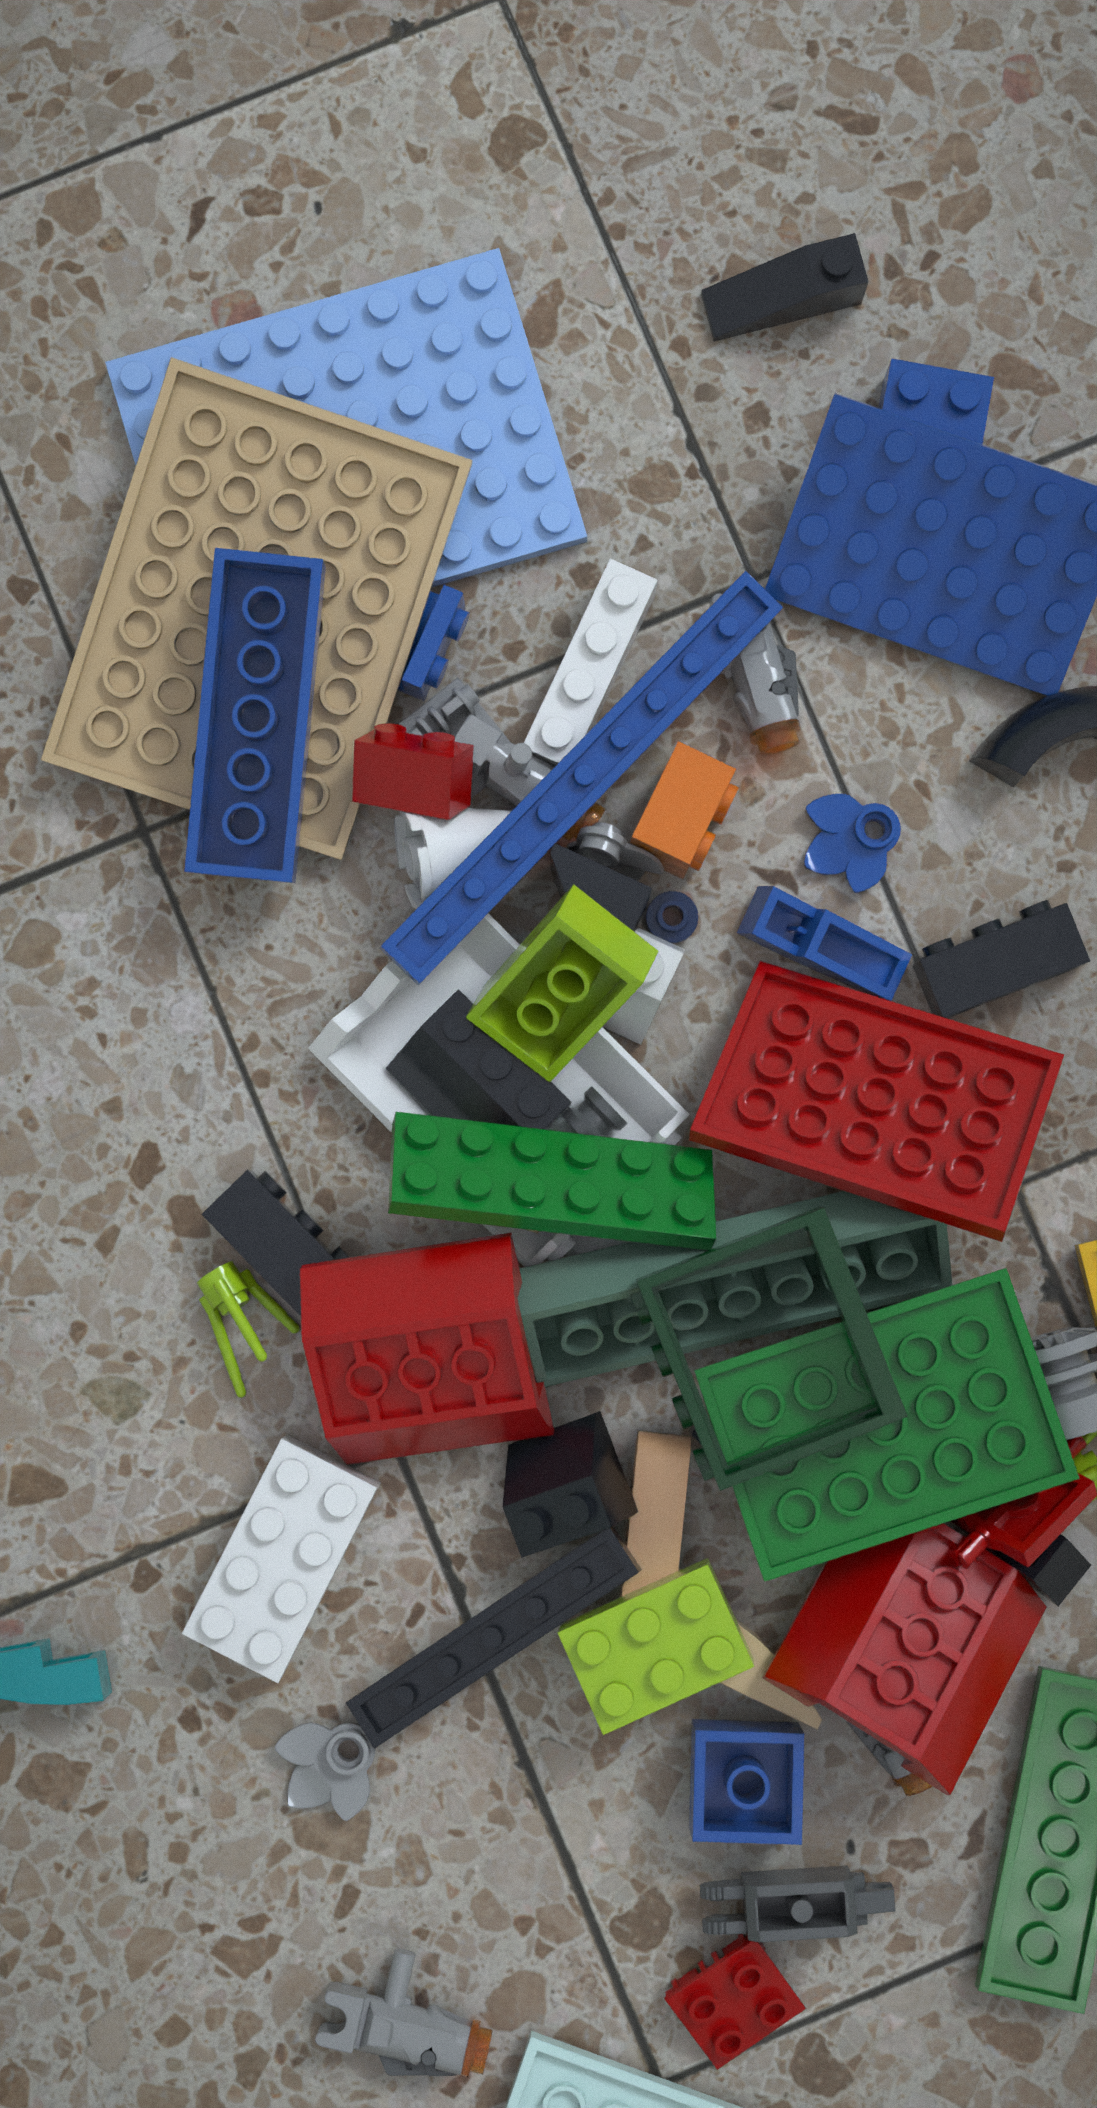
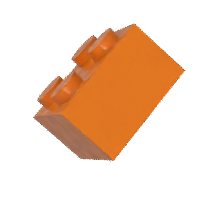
[630,741,739,879]

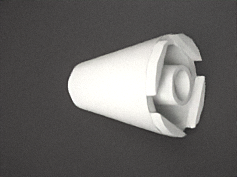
[394,808,512,909]

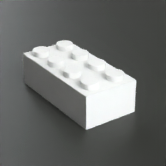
[182,1434,381,1683]

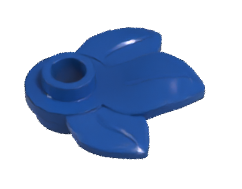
[804,794,901,893]

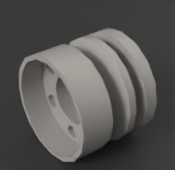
[1031,1326,1097,1440]

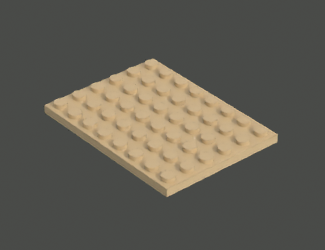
[41,357,473,860]

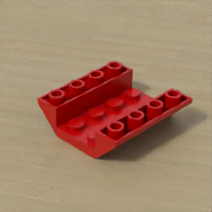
[300,1232,554,1465]
[762,1523,1047,1795]

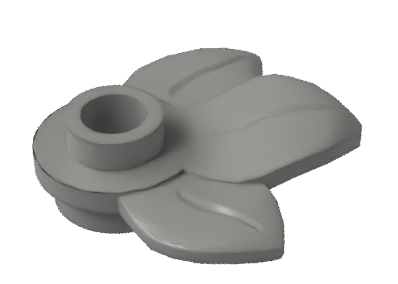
[566,822,664,881]
[275,1722,376,1821]

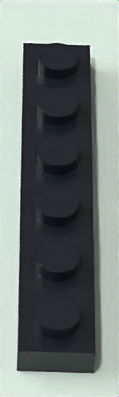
[346,1526,642,1749]

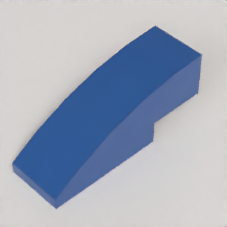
[737,886,912,1001]

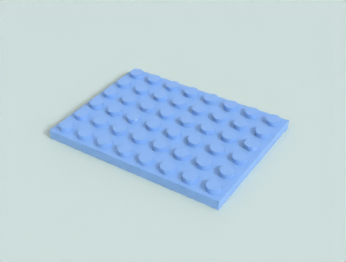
[105,248,587,587]

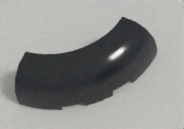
[969,686,1097,788]

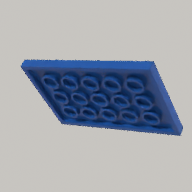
[765,393,1097,696]

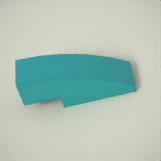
[0,1638,112,1705]

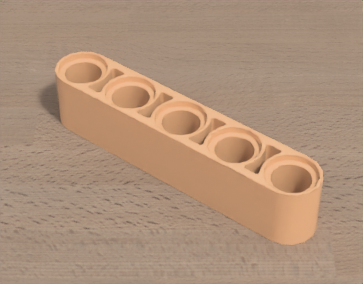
[620,1430,691,1597]

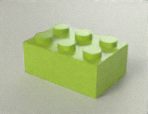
[466,884,659,1082]
[557,1558,754,1735]

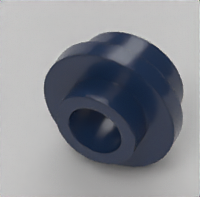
[646,891,698,944]

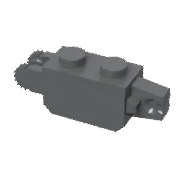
[700,1865,896,1942]

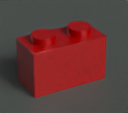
[352,723,474,820]

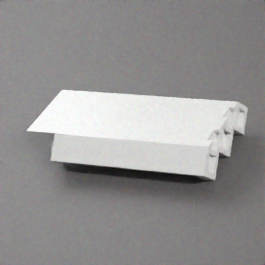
[308,913,690,1267]

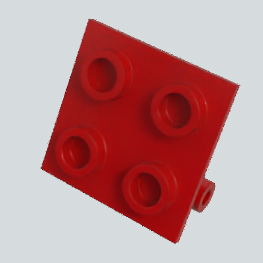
[664,1934,806,2070]

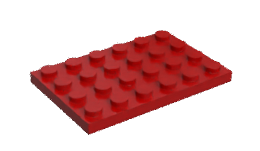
[689,961,1064,1242]

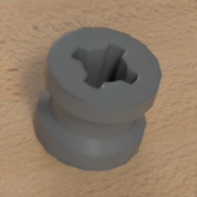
[562,1086,628,1137]

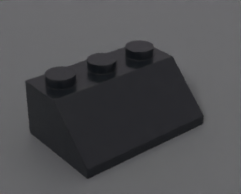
[386,989,572,1130]

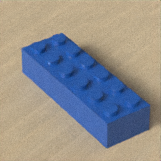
[184,548,326,884]

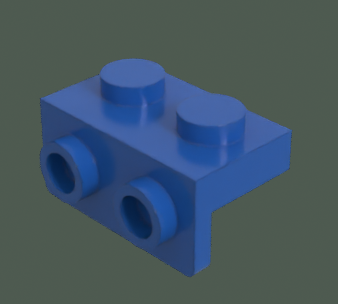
[398,585,470,701]

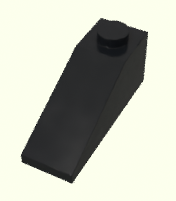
[701,233,869,342]

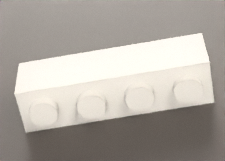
[524,558,658,767]

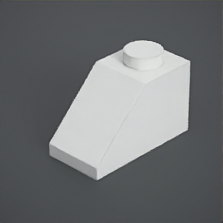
[603,928,685,1045]

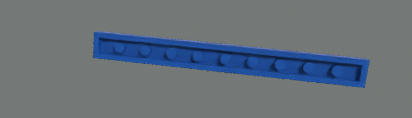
[379,571,783,986]

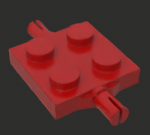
[950,1436,1097,1569]

